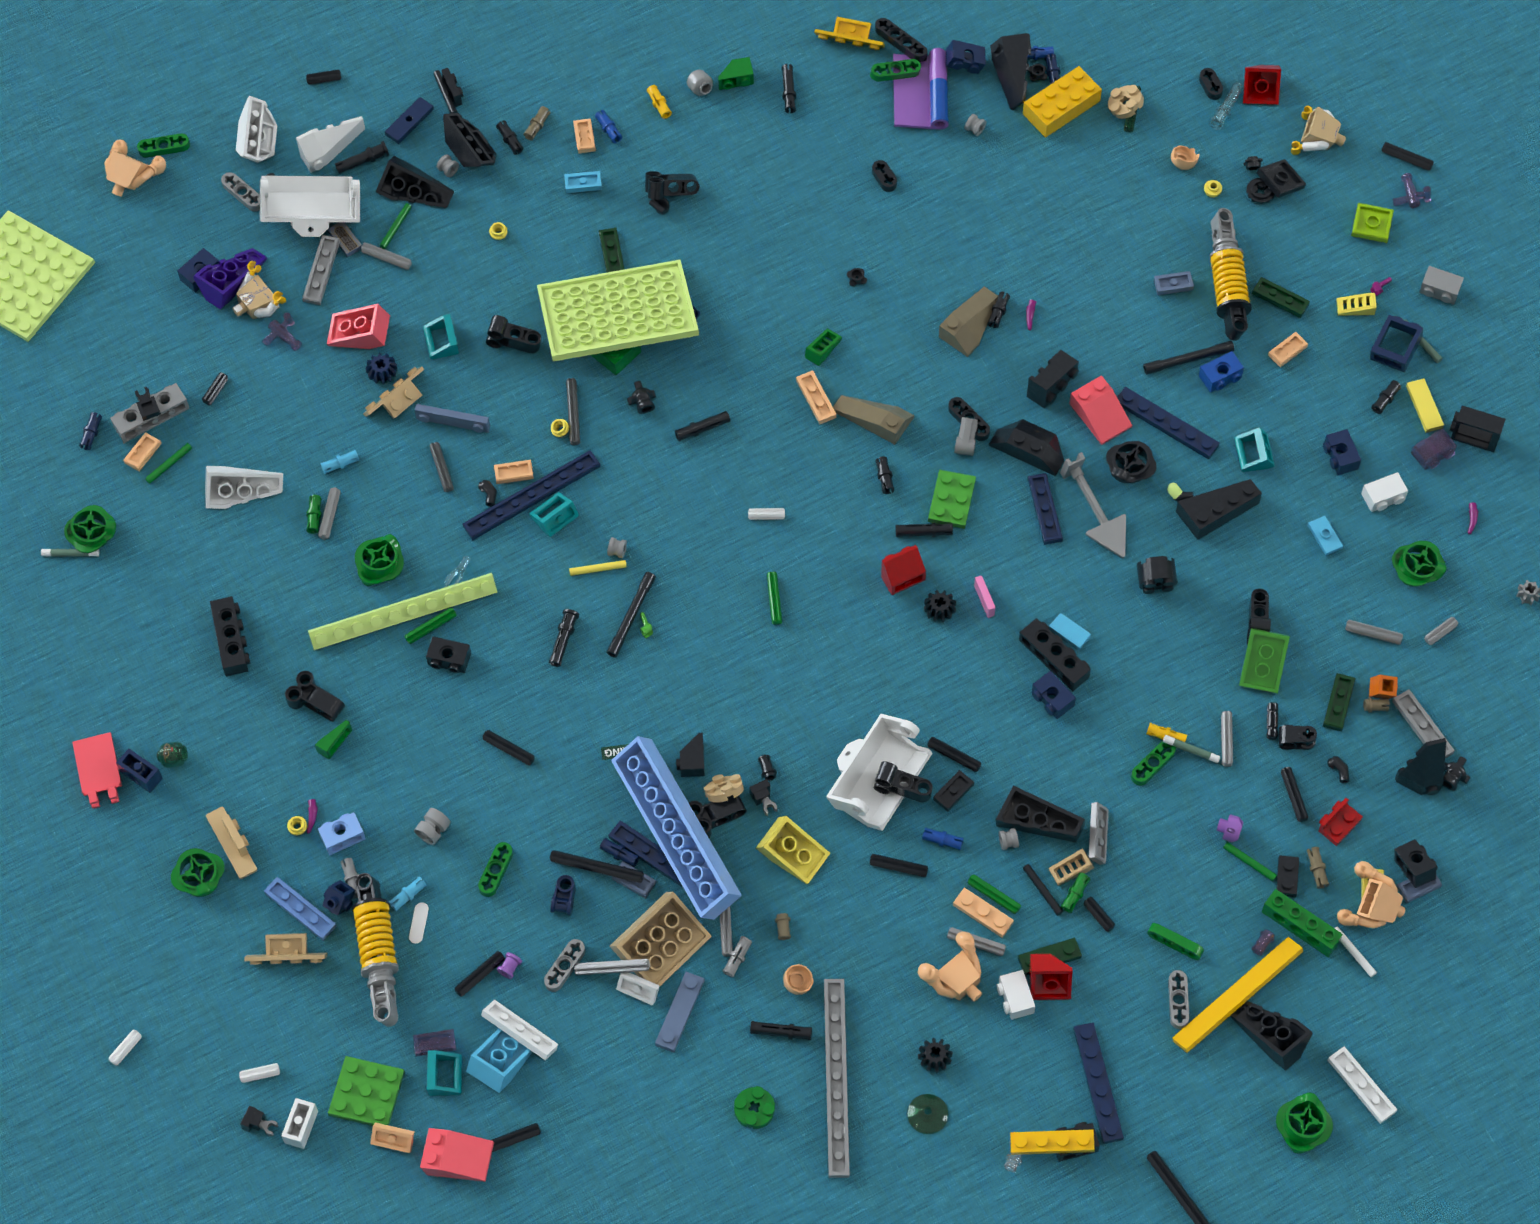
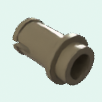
[1363,697,1389,713]
[775,913,791,940]

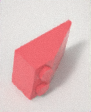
[327,304,390,349]
[1070,375,1132,445]
[420,1128,494,1182]

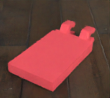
[72,732,122,809]

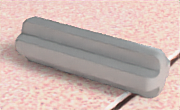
[1424,617,1458,645]

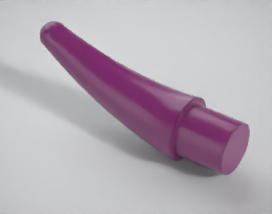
[1026,300,1037,330]
[1468,502,1478,534]
[306,799,318,834]

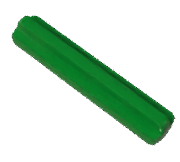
[767,571,782,625]
[404,608,456,644]
[967,874,1021,914]

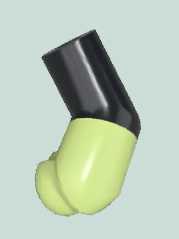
[1167,483,1193,501]

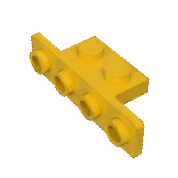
[814,17,885,50]

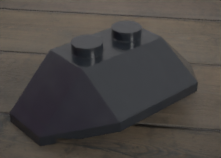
[443,113,496,167]
[989,419,1064,476]

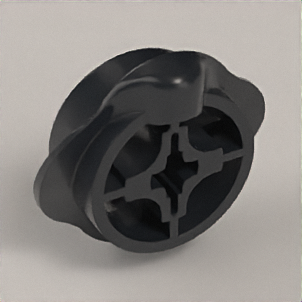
[1106,441,1156,483]

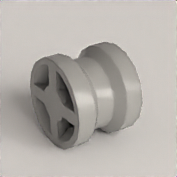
[965,114,986,136]
[436,154,459,177]
[607,537,627,559]
[999,828,1019,850]

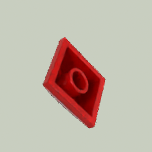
[1243,65,1281,105]
[1030,954,1073,1000]

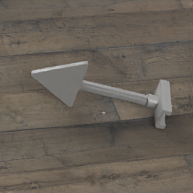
[1060,452,1126,558]

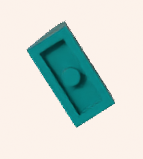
[423,314,459,360]
[1234,427,1275,472]
[529,492,579,537]
[427,1050,462,1096]

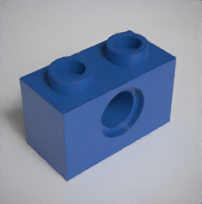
[1199,351,1244,393]

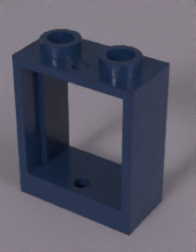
[1370,315,1423,373]

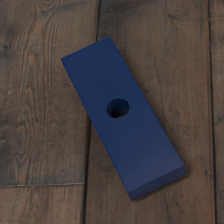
[385,97,434,144]

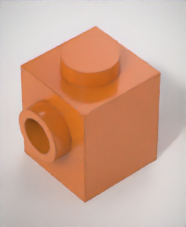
[1369,675,1398,699]

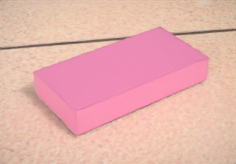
[974,576,995,618]

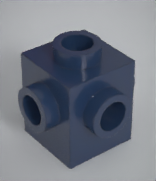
[322,880,356,915]

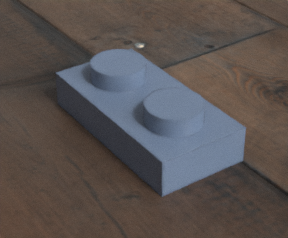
[1154,271,1194,295]

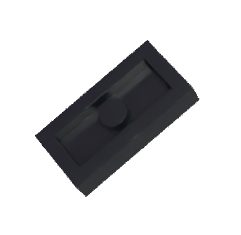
[442,68,464,107]
[933,770,974,812]
[1276,855,1299,897]

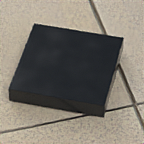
[1256,159,1306,198]

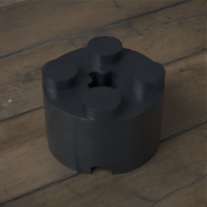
[1137,556,1178,594]

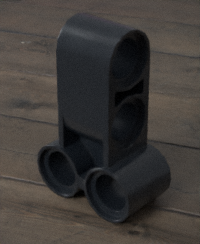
[645,171,700,200]
[486,315,541,353]
[1247,589,1271,645]
[285,671,345,722]
[873,761,933,803]
[689,795,747,838]

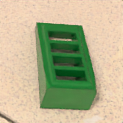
[805,328,842,366]
[315,720,352,759]

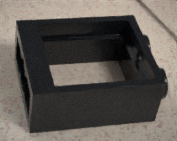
[1449,405,1506,452]

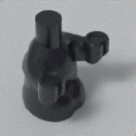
[627,381,656,414]
[1442,756,1470,791]

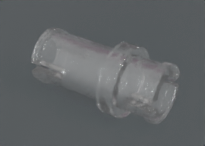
[1004,1153,1023,1172]

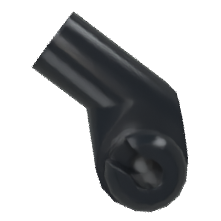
[478,480,497,507]
[1327,756,1350,783]

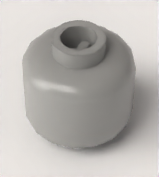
[687,70,713,96]

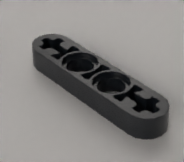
[875,18,928,62]

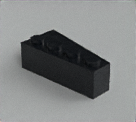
[1176,479,1262,540]
[996,785,1085,843]

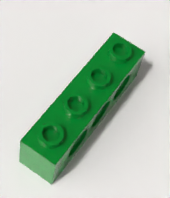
[1262,889,1343,958]

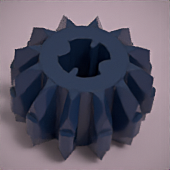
[365,352,397,385]

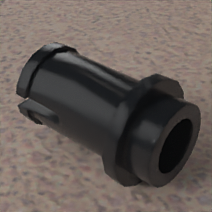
[758,755,777,781]

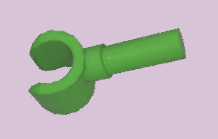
[640,612,653,638]

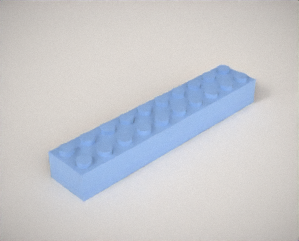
[611,736,742,920]

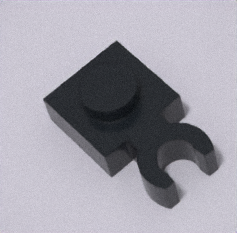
[135,387,161,421]

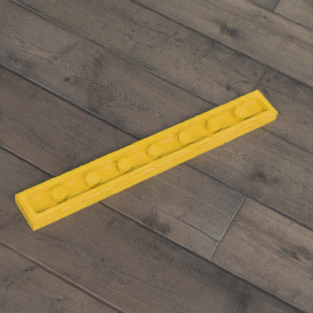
[1172,937,1303,1053]

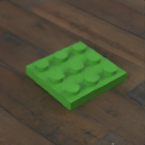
[328,1056,405,1126]

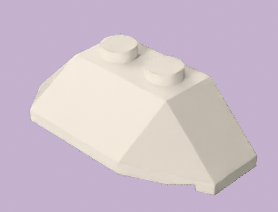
[236,96,277,163]

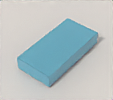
[1049,613,1091,650]

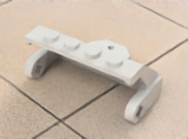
[260,176,360,237]
[826,714,932,831]

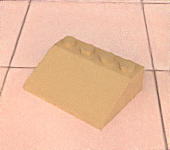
[610,892,712,986]

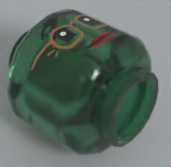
[157,741,188,768]

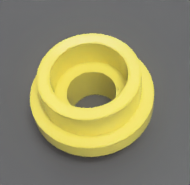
[1204,180,1222,198]
[489,222,508,240]
[551,419,569,437]
[287,816,307,836]

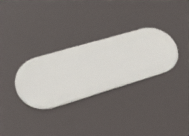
[409,903,429,944]

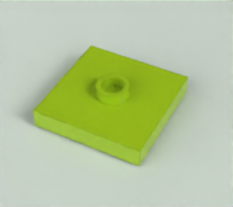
[1351,203,1394,243]

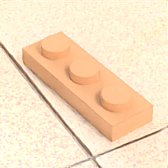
[796,370,836,425]
[953,887,1014,938]

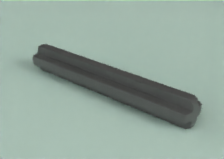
[566,378,580,445]

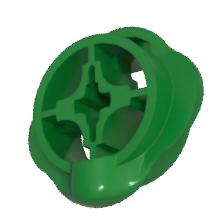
[64,505,116,553]
[355,534,404,586]
[1391,541,1447,587]
[171,848,225,897]
[1276,1092,1333,1154]

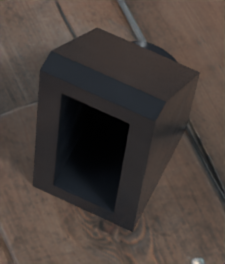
[676,733,705,777]

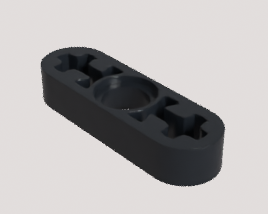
[948,397,990,441]

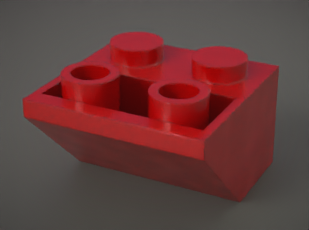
[881,545,926,595]

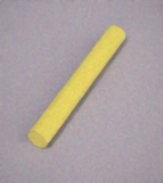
[569,560,627,576]

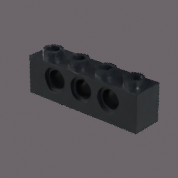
[210,596,251,677]
[1019,618,1091,692]

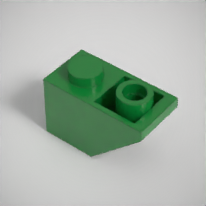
[718,57,754,90]

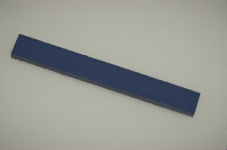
[462,450,601,541]

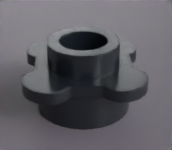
[1028,64,1047,81]
[1243,156,1263,170]
[847,268,867,287]

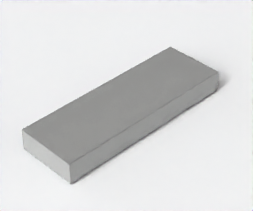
[1089,802,1109,865]

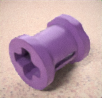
[497,952,522,979]

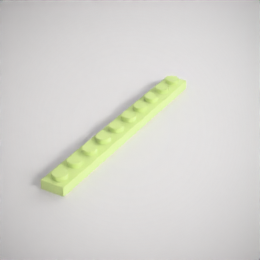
[308,573,497,650]

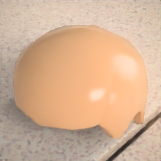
[1171,145,1200,170]
[783,964,814,995]

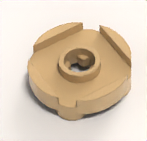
[1108,85,1144,119]
[704,774,744,802]

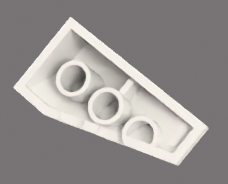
[296,116,365,173]
[205,466,283,509]

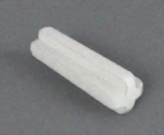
[748,508,785,520]
[109,1030,142,1066]
[239,1063,280,1083]

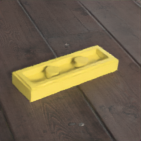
[1406,379,1444,433]

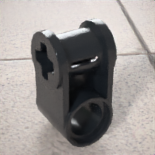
[1279,725,1317,750]

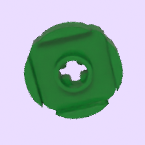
[734,1086,775,1129]

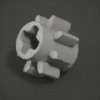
[1516,580,1540,605]

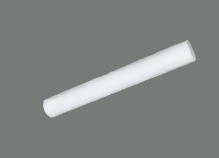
[1335,926,1377,978]

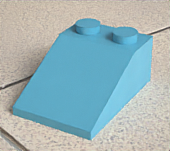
[466,1028,532,1093]

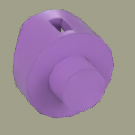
[1216,814,1243,842]

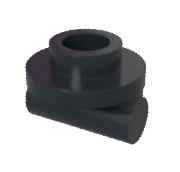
[649,197,669,215]

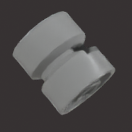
[414,808,451,845]

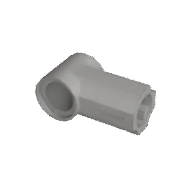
[954,417,978,456]

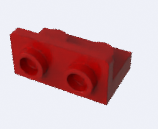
[1318,798,1363,846]

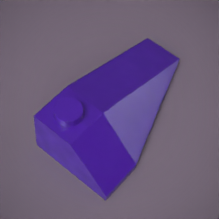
[193,248,267,309]

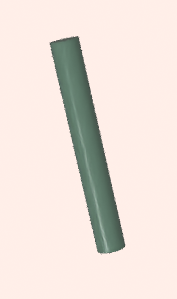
[1404,319,1443,363]

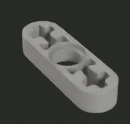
[221,172,260,211]
[544,939,585,992]
[1168,970,1189,1029]

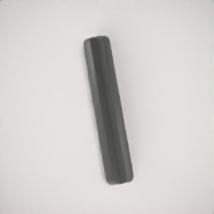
[430,442,454,492]

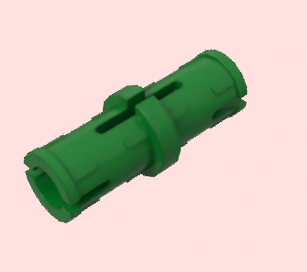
[306,495,322,534]
[1061,873,1091,913]

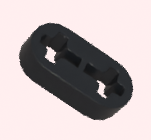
[1199,68,1223,100]
[872,160,897,192]

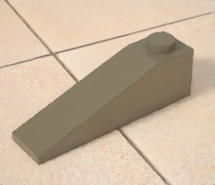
[939,287,998,357]
[833,395,914,445]

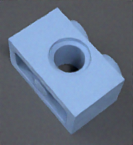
[318,812,366,856]

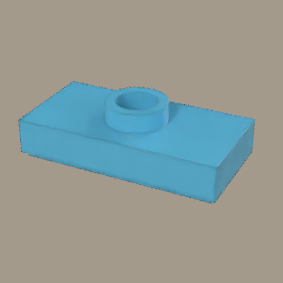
[1307,516,1343,556]

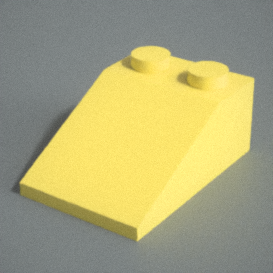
[756,816,830,884]

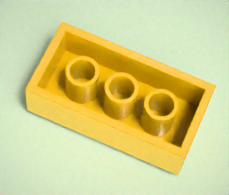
[1023,66,1102,138]

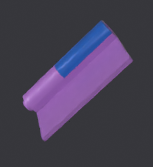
[893,48,949,129]

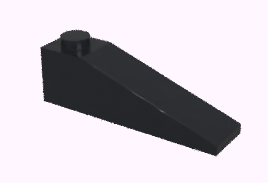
[990,33,1031,110]
[376,156,455,208]
[1395,738,1447,795]
[1230,1001,1313,1071]

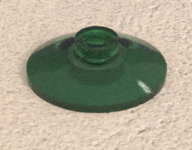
[907,1094,948,1134]

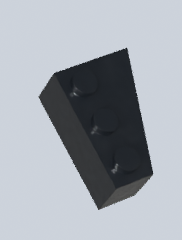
[1027,350,1079,409]

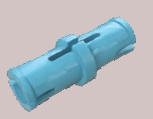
[320,450,360,474]
[389,876,427,911]

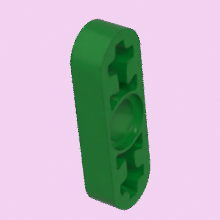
[870,59,921,82]
[137,133,190,158]
[1131,741,1176,786]
[478,842,513,897]
[1147,923,1204,960]

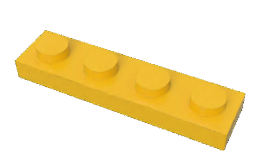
[1010,1130,1095,1155]

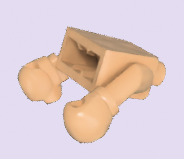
[104,139,166,197]
[1337,861,1405,929]
[917,931,982,1002]

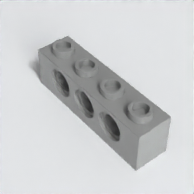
[110,383,189,443]

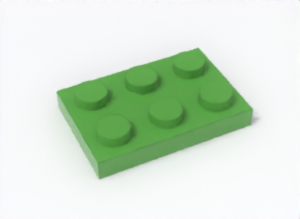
[928,470,976,529]
[1239,628,1290,693]

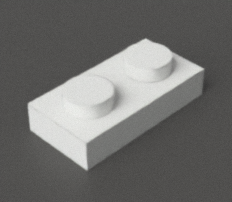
[616,972,660,1005]

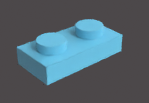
[564,171,602,193]

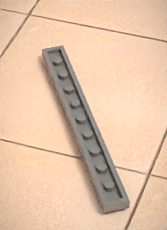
[824,979,850,1178]

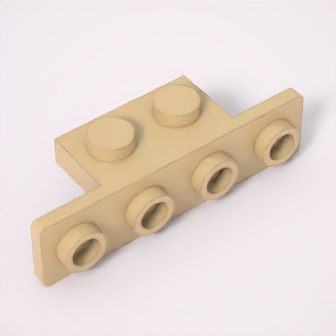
[363,367,424,419]
[206,807,257,879]
[244,933,327,965]

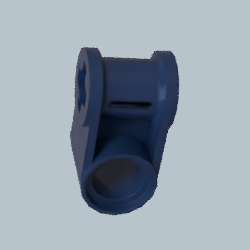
[550,875,576,916]

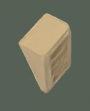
[1048,848,1094,886]

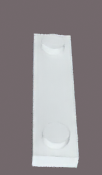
[481,1000,559,1060]
[1328,1046,1397,1124]

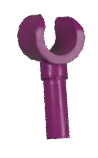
[1370,277,1392,296]

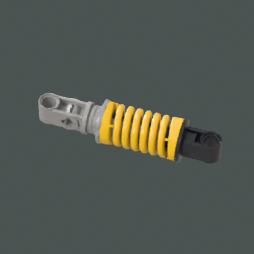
[1210,208,1252,341]
[352,873,399,1027]

